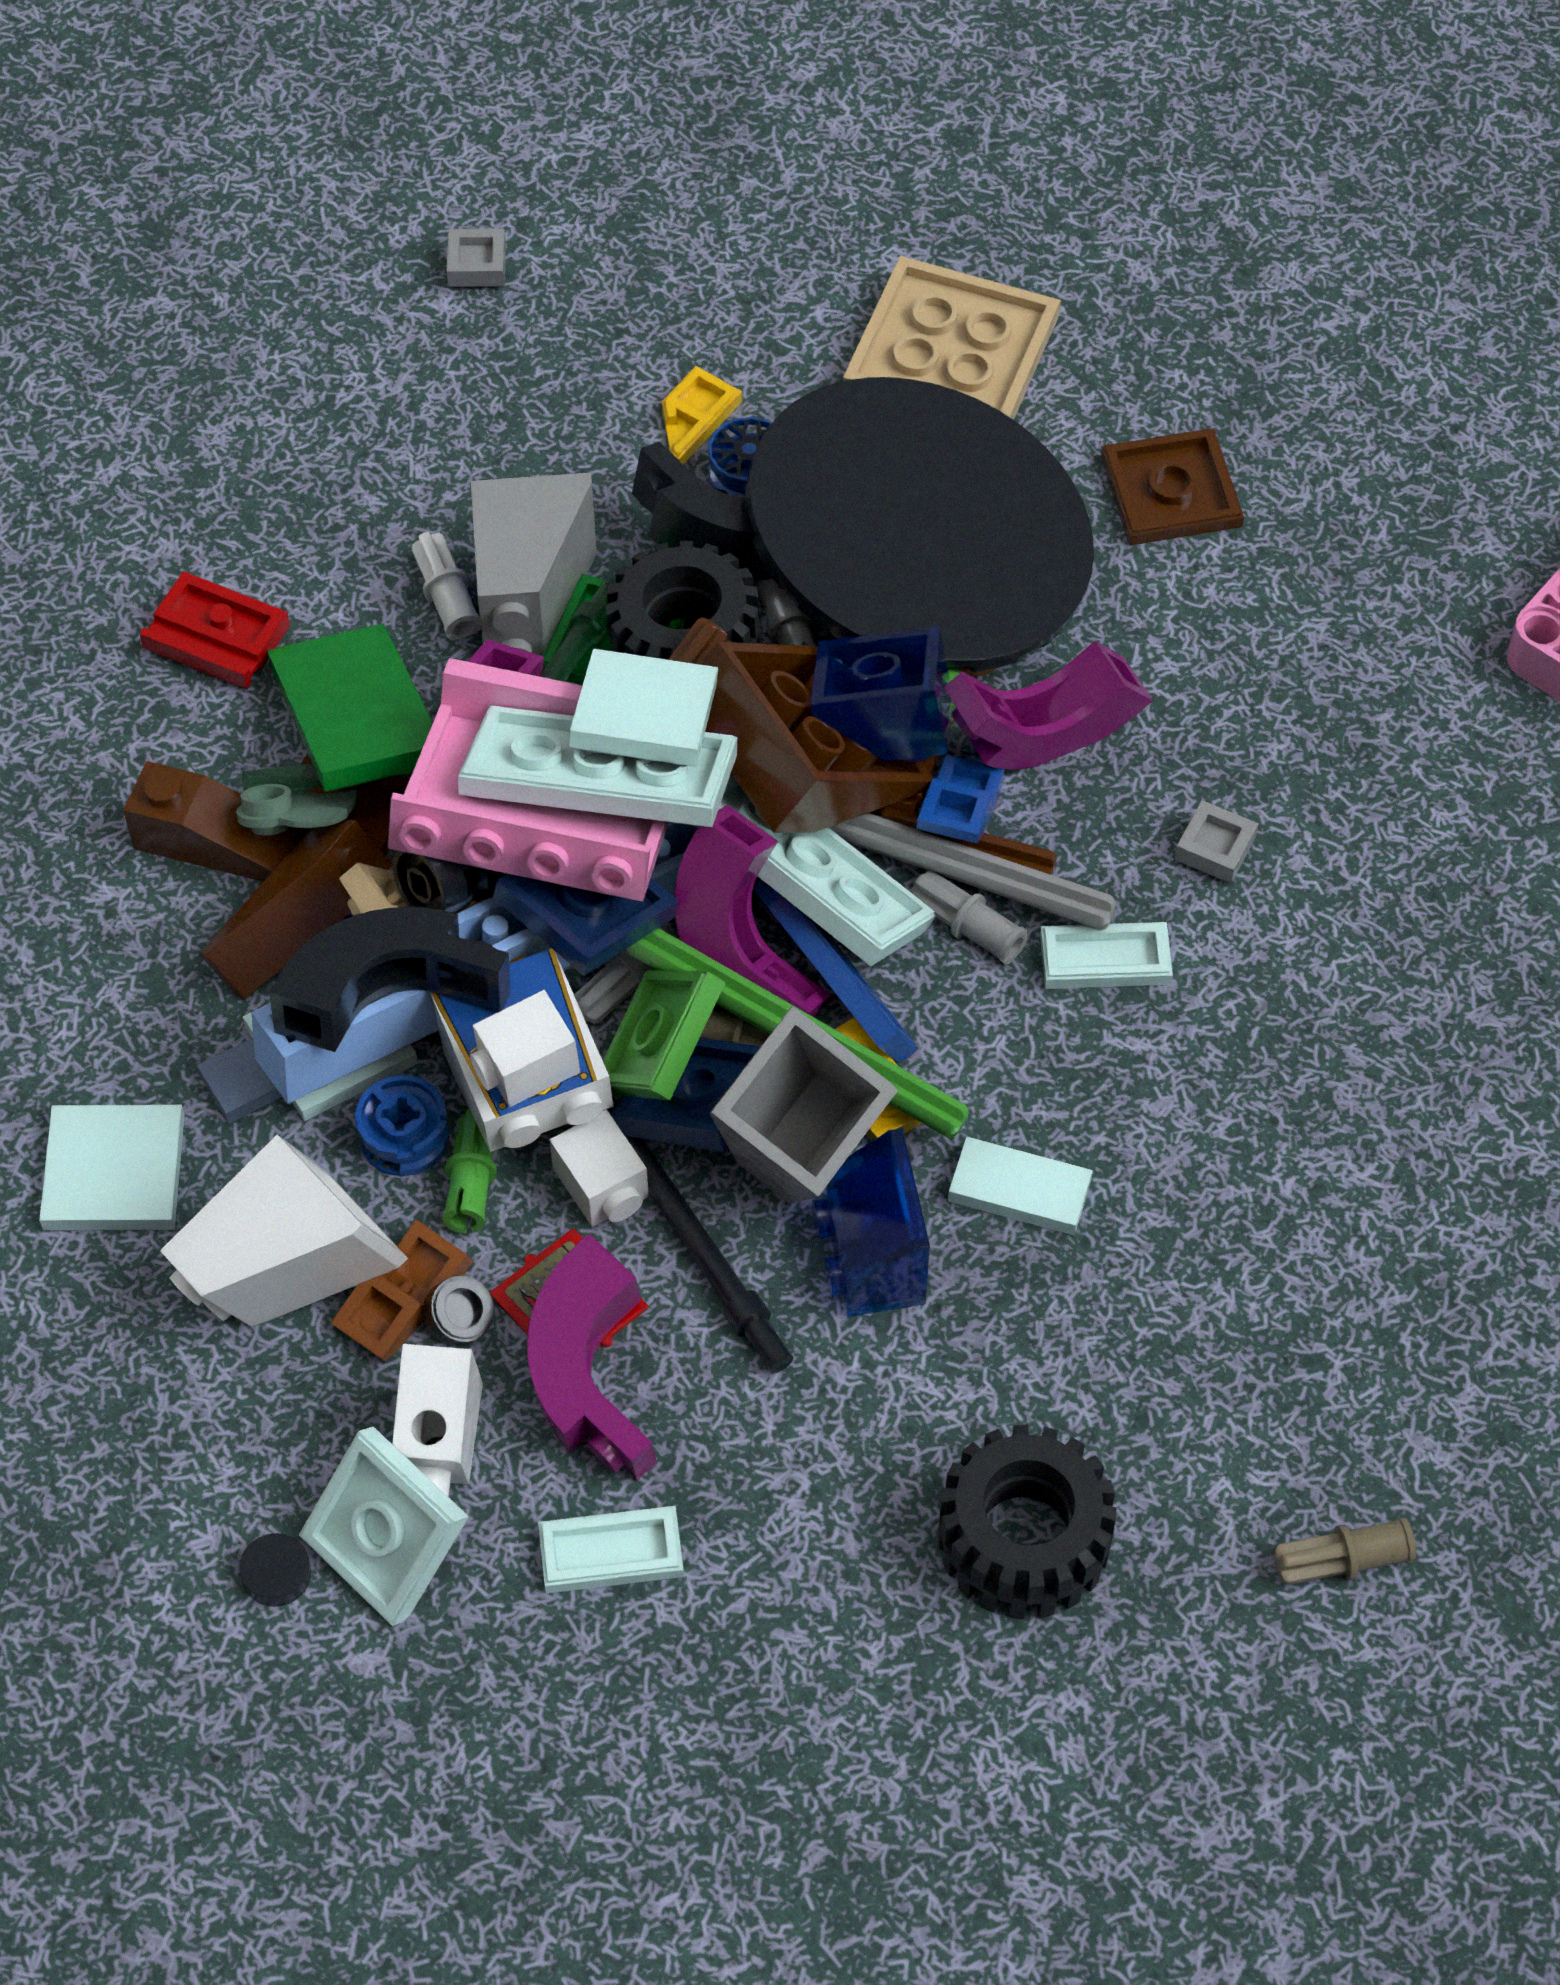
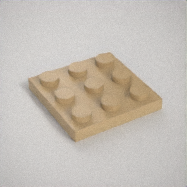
[843,256,1061,420]

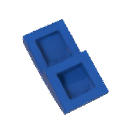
[916,754,1005,843]

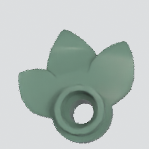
[236,778,357,835]

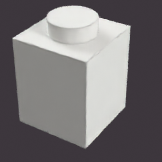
[470,990,580,1108]
[549,1109,649,1227]

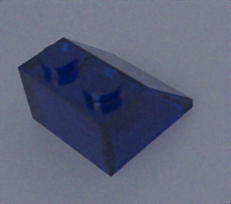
[810,626,951,762]
[812,1128,930,1317]

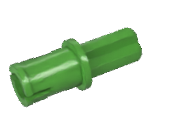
[442,1108,497,1233]

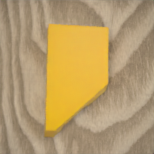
[662,366,742,464]

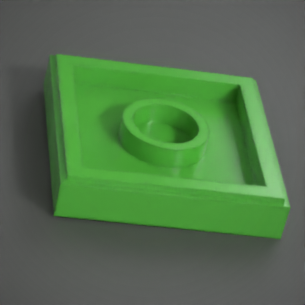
[603,969,726,1100]

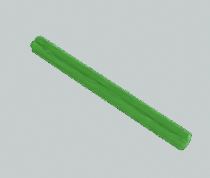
[627,928,968,1138]

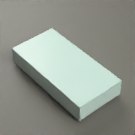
[1040,922,1173,989]
[948,1136,1093,1236]
[538,1506,684,1593]

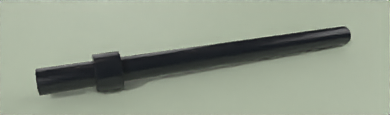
[603,1095,793,1373]

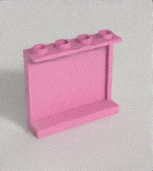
[388,658,669,902]

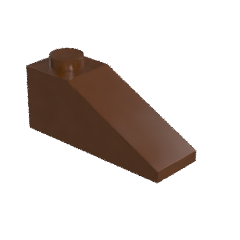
[123,761,310,882]
[199,819,393,999]

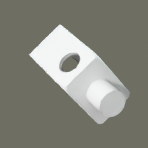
[392,1344,483,1496]

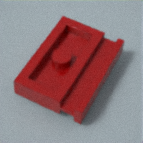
[139,571,290,690]

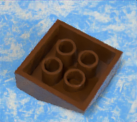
[700,642,933,833]

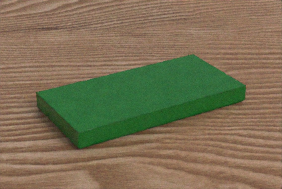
[267,623,433,792]

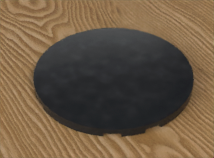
[745,377,1094,672]

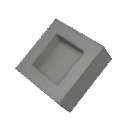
[447,229,506,287]
[1174,800,1259,883]

